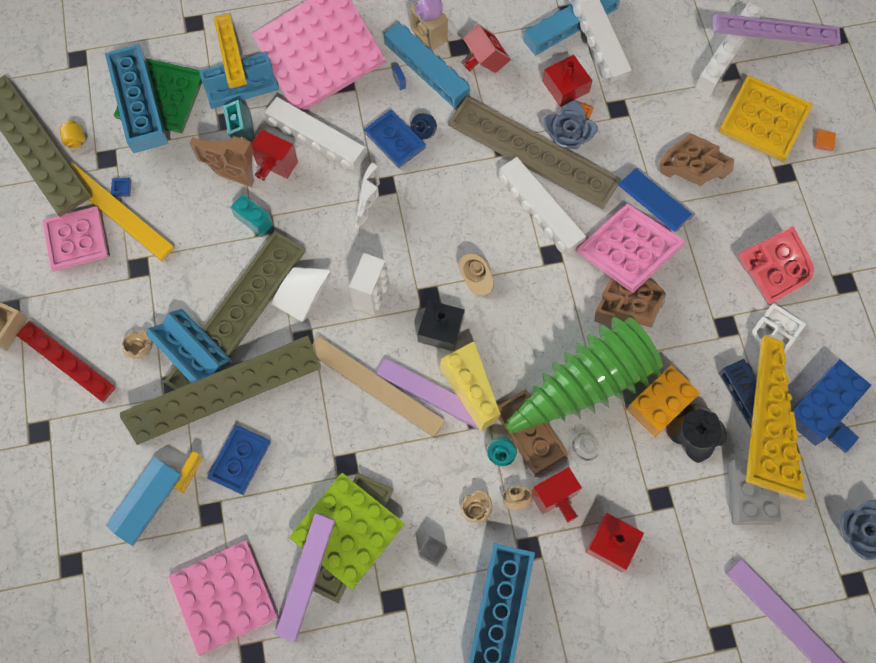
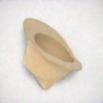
[459,253,494,296]

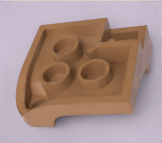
[659,134,734,186]
[190,136,254,187]
[594,278,666,328]

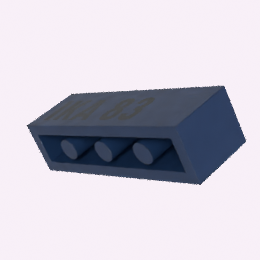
[718,359,757,429]

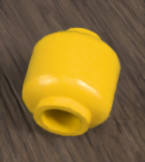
[59,120,86,149]

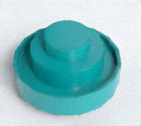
[487,437,517,466]

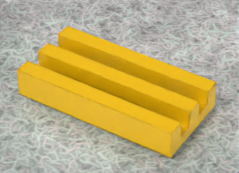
[174,451,204,494]

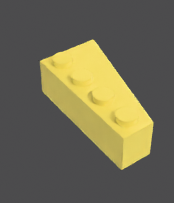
[439,341,500,431]

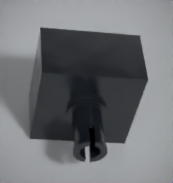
[417,300,465,352]

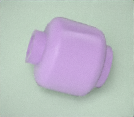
[415,0,443,21]

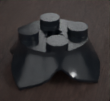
[666,404,727,463]

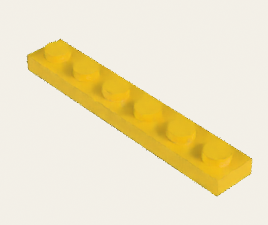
[213,13,247,88]

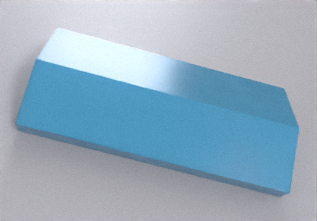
[199,52,279,109]
[145,309,232,383]
[106,457,183,546]

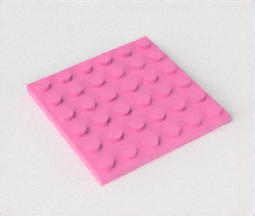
[252,0,387,112]

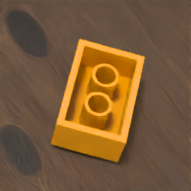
[626,365,701,437]

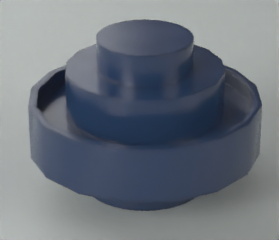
[411,113,437,140]

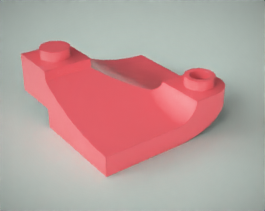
[736,226,814,304]

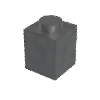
[419,536,448,568]

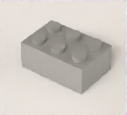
[727,460,782,525]

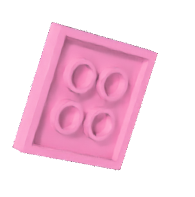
[42,206,109,272]

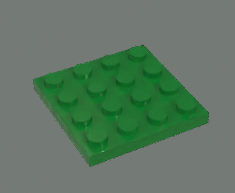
[114,58,202,134]

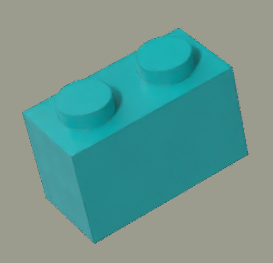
[223,99,255,141]
[230,194,274,237]

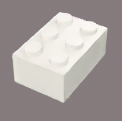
[349,253,390,315]

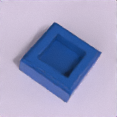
[393,65,406,90]
[111,178,132,197]
[829,424,859,453]

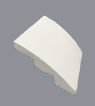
[355,163,380,229]
[271,267,332,322]
[752,303,806,353]

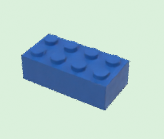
[791,359,872,446]

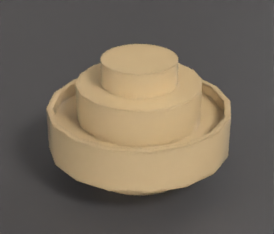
[502,485,533,511]

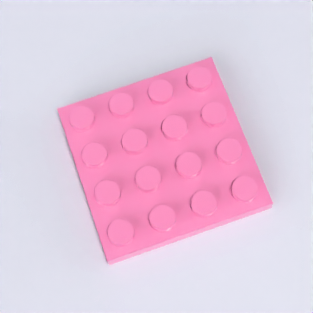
[577,203,685,293]
[169,540,278,656]

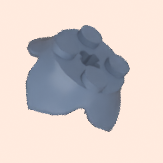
[544,100,598,149]
[840,500,876,560]

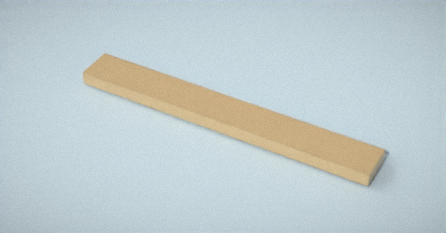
[312,336,445,438]

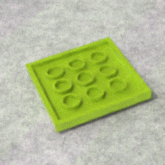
[288,473,405,591]

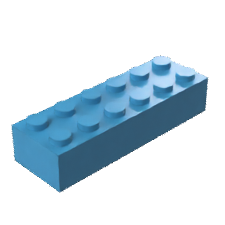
[105,44,169,154]
[468,543,535,663]

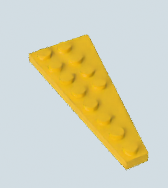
[746,335,807,500]

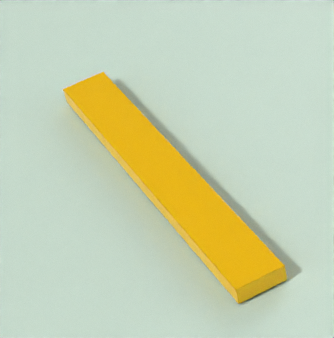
[69,162,175,262]

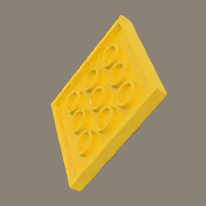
[718,75,813,162]

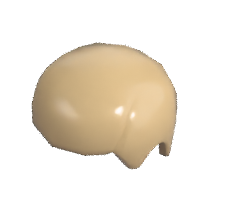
[121,330,152,359]
[461,490,492,524]

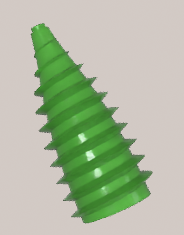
[504,317,663,434]

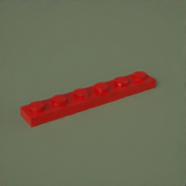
[16,321,116,403]

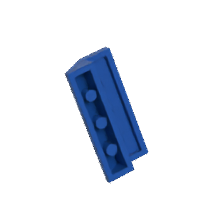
[618,168,695,232]

